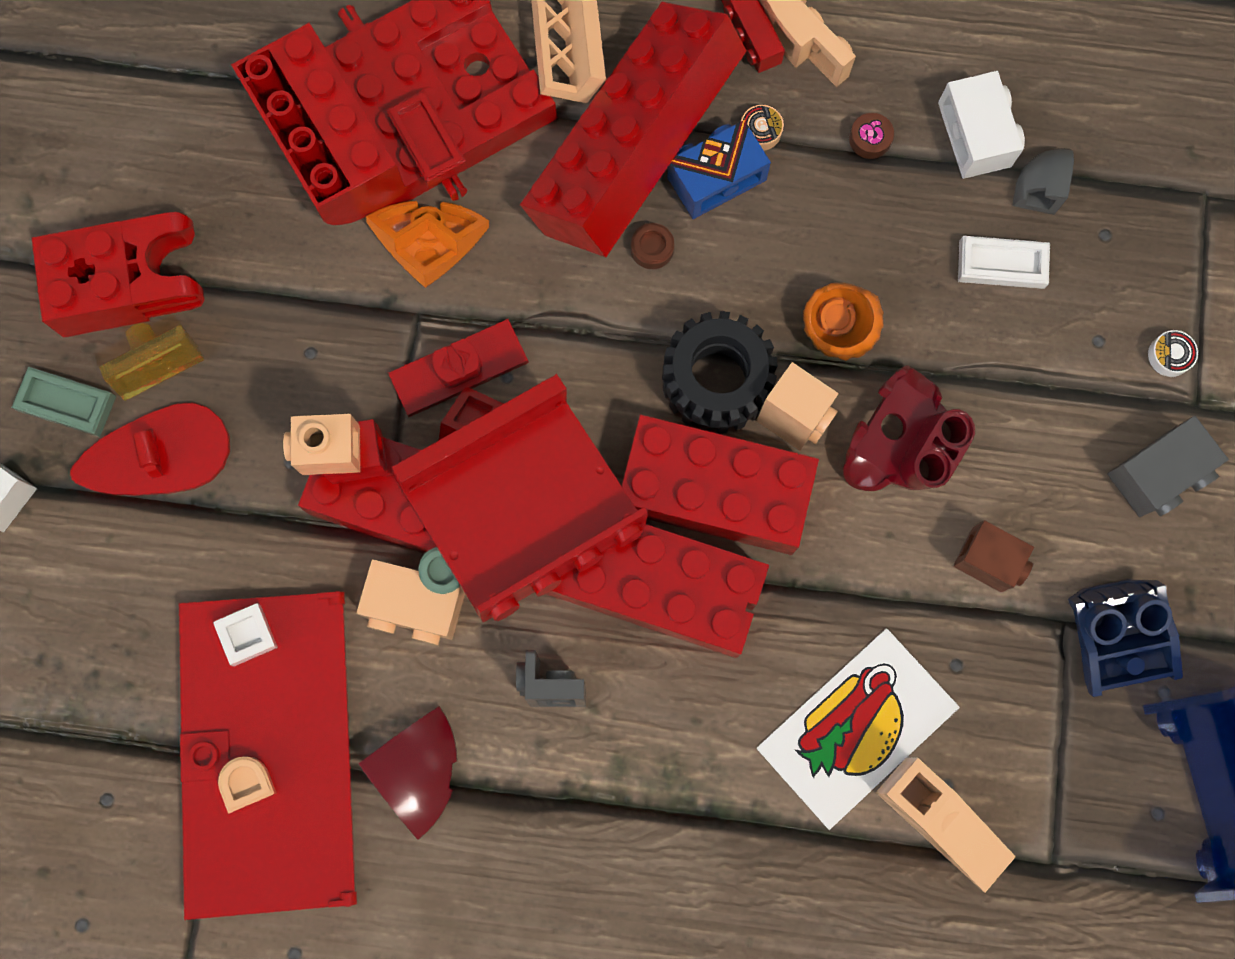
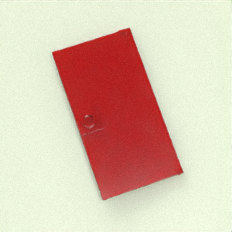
[179,591,357,920]

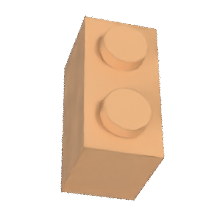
[756,362,839,451]
[356,559,465,645]

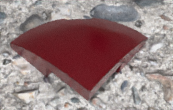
[358,706,458,840]

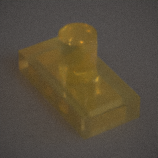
[99,323,204,401]

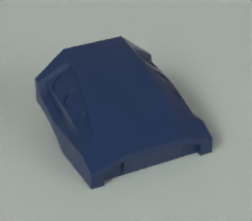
[1068,579,1183,697]

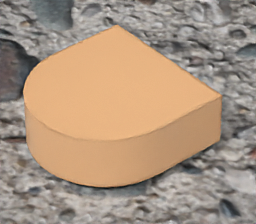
[218,756,276,814]

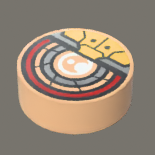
[741,105,784,151]

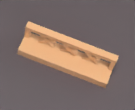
[531,0,606,103]

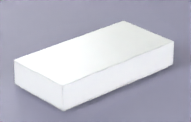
[958,236,1050,289]

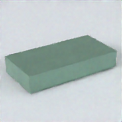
[11,367,117,437]

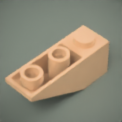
[875,758,1016,893]

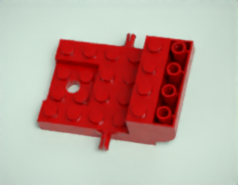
[231,0,557,225]

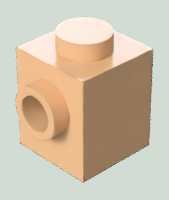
[283,414,360,475]

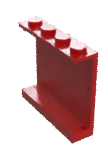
[391,374,648,623]

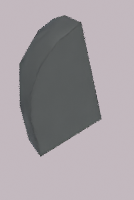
[1012,148,1074,215]

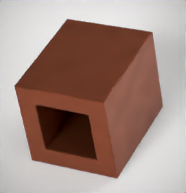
[953,520,1034,593]

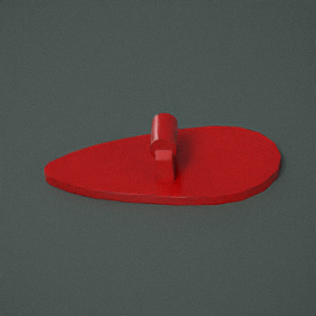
[70,403,230,496]

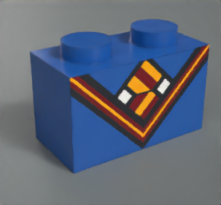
[667,120,771,219]

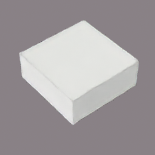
[213,603,278,666]

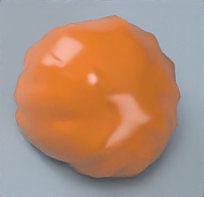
[803,282,884,361]

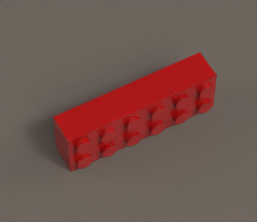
[520,2,746,257]

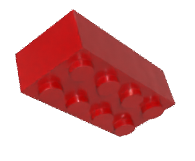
[622,415,819,555]

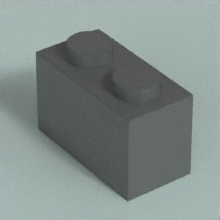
[1107,416,1229,518]

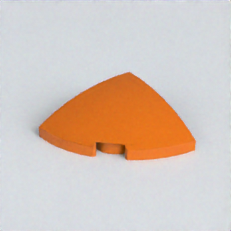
[366,201,489,288]

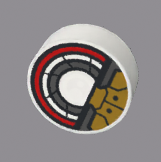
[1148,330,1198,377]

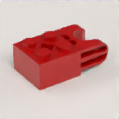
[31,212,205,338]

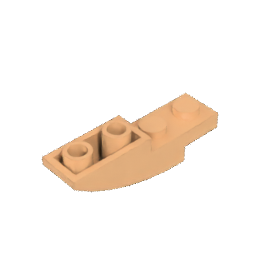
[759,0,856,87]

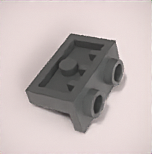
[516,650,586,707]

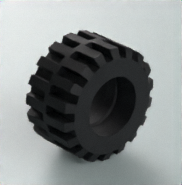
[662,311,778,434]

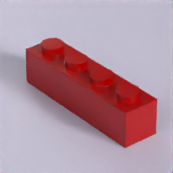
[721,0,785,73]

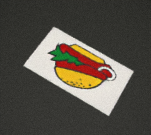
[756,628,960,830]

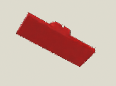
[388,319,529,417]

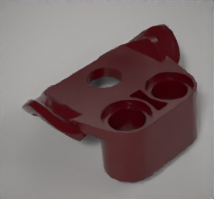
[843,365,975,491]

